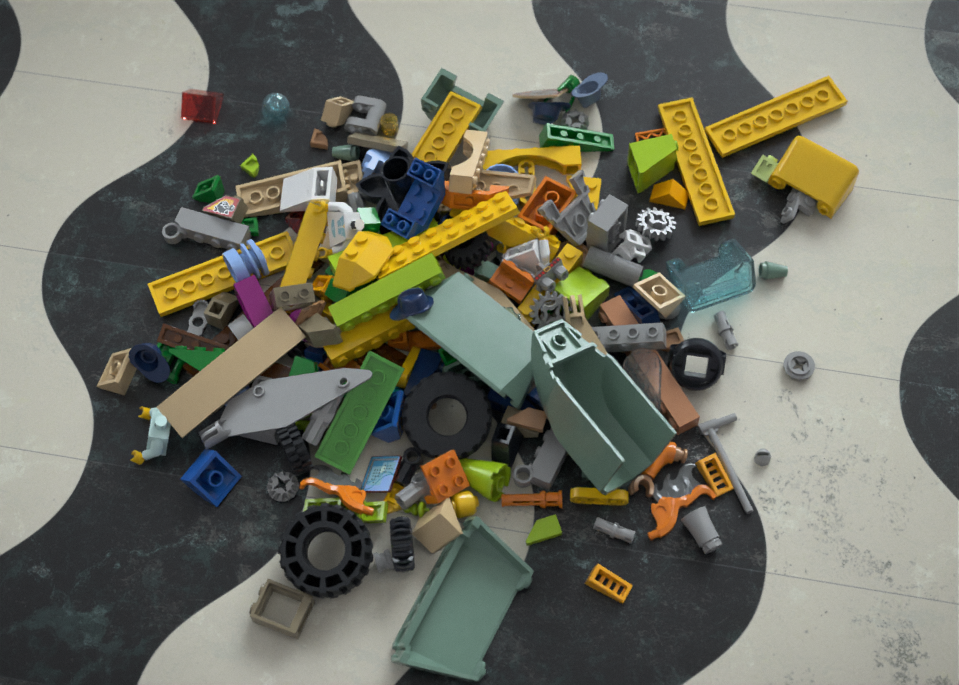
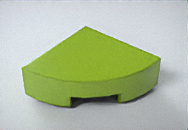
[240,154,259,178]

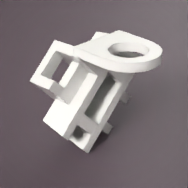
[611,229,652,263]

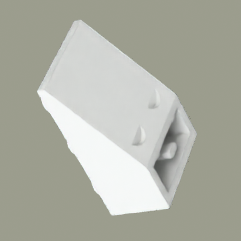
[280,167,337,212]

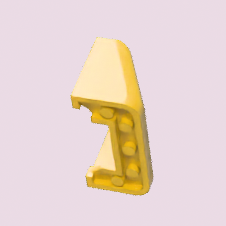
[768,136,859,218]

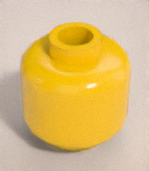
[450,490,479,519]

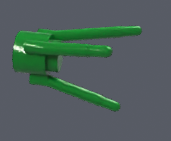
[543,75,580,113]

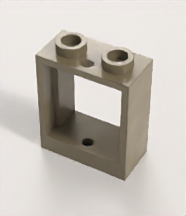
[269,282,315,312]
[249,579,315,640]

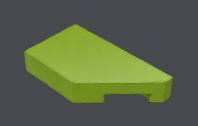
[526,514,562,546]

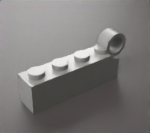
[162,207,252,250]
[513,427,568,491]

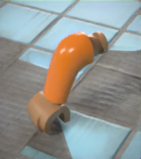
[628,442,688,498]

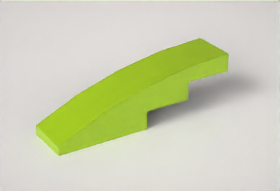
[303,497,388,523]

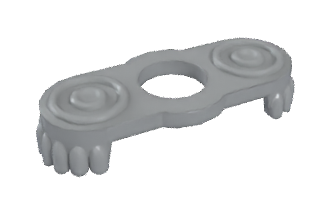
[187,299,208,337]

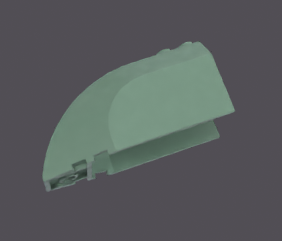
[531,319,677,495]

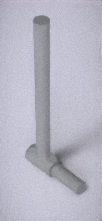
[697,413,753,514]

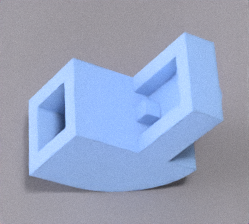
[361,149,392,179]

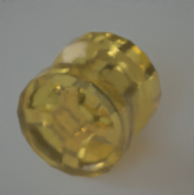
[380,113,399,136]

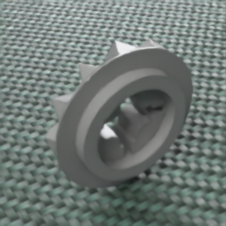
[561,109,589,130]
[783,351,815,381]
[266,470,299,502]

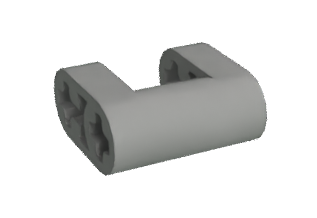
[345,96,387,135]

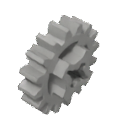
[635,207,676,241]
[529,290,571,329]

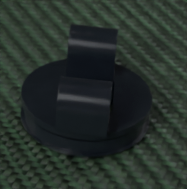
[667,338,726,391]

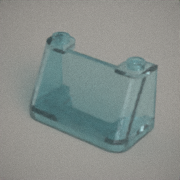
[665,238,756,312]

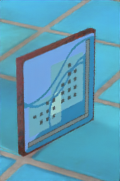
[361,455,402,493]

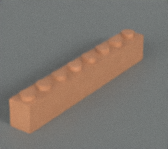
[598,295,700,435]

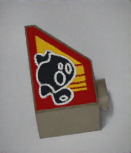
[202,195,248,224]

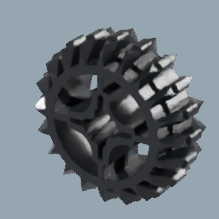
[390,516,415,572]

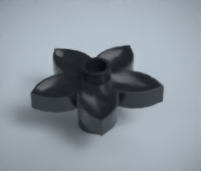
[355,145,452,234]

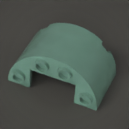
[421,68,504,140]

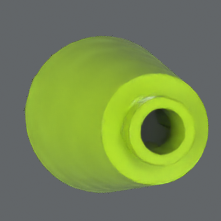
[459,458,511,502]

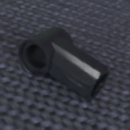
[392,447,423,488]

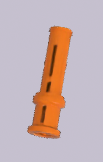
[501,490,563,509]

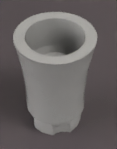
[681,506,722,554]

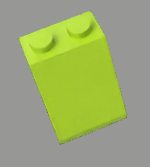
[627,134,679,193]
[552,266,610,321]

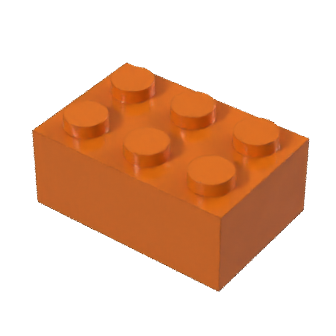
[517,176,577,236]

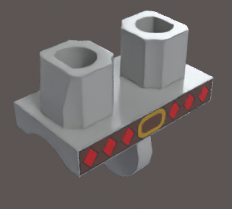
[533,257,569,293]

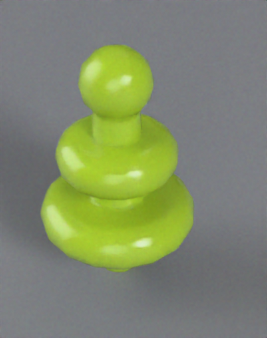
[403,501,430,518]

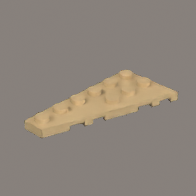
[440,166,537,214]

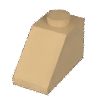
[321,96,353,127]

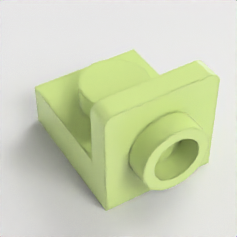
[751,155,778,183]

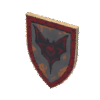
[512,88,568,102]

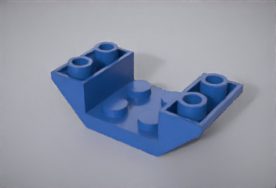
[381,157,445,240]

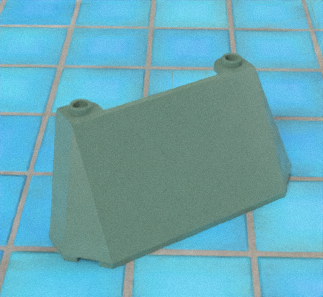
[405,272,534,410]
[391,516,534,681]

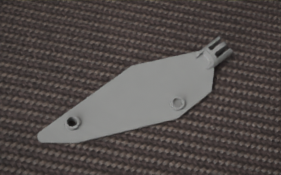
[198,368,373,449]

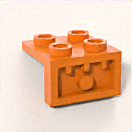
[421,450,470,504]

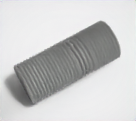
[582,246,643,287]

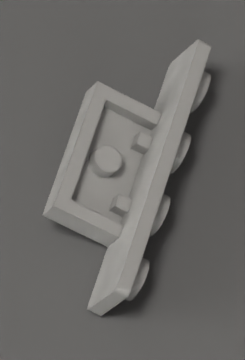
[780,188,818,224]

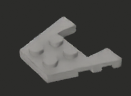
[538,170,596,246]

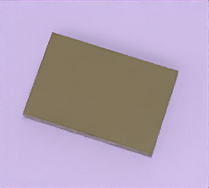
[347,132,408,152]

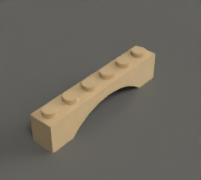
[449,130,490,194]

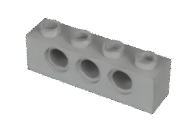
[592,323,667,352]

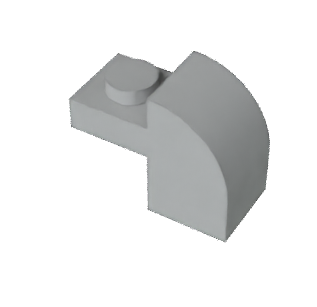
[228,314,253,340]

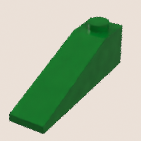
[539,123,614,152]

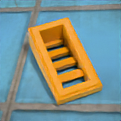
[695,453,734,497]
[585,564,633,604]

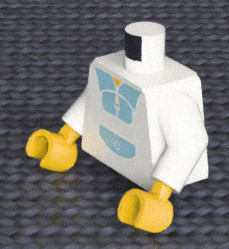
[314,201,364,259]
[496,226,550,275]

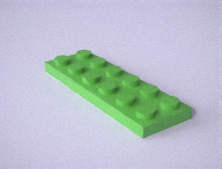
[314,350,405,475]

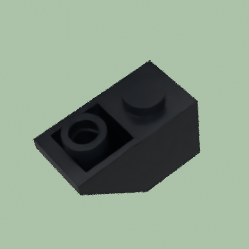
[491,423,524,469]

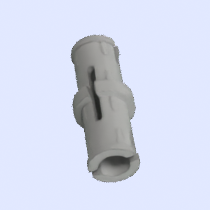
[713,311,738,350]
[593,517,636,544]

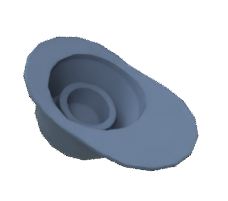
[571,73,608,108]

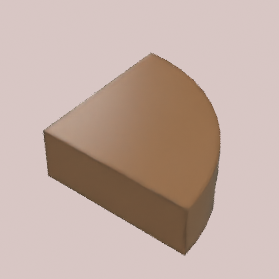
[310,129,328,150]

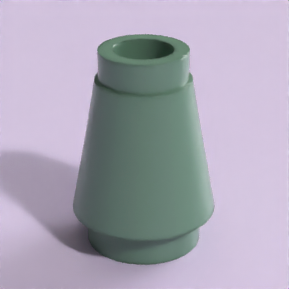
[332,144,360,162]
[758,261,788,280]

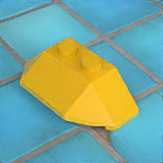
[333,231,394,292]

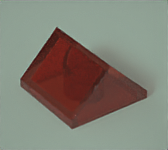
[181,89,224,123]

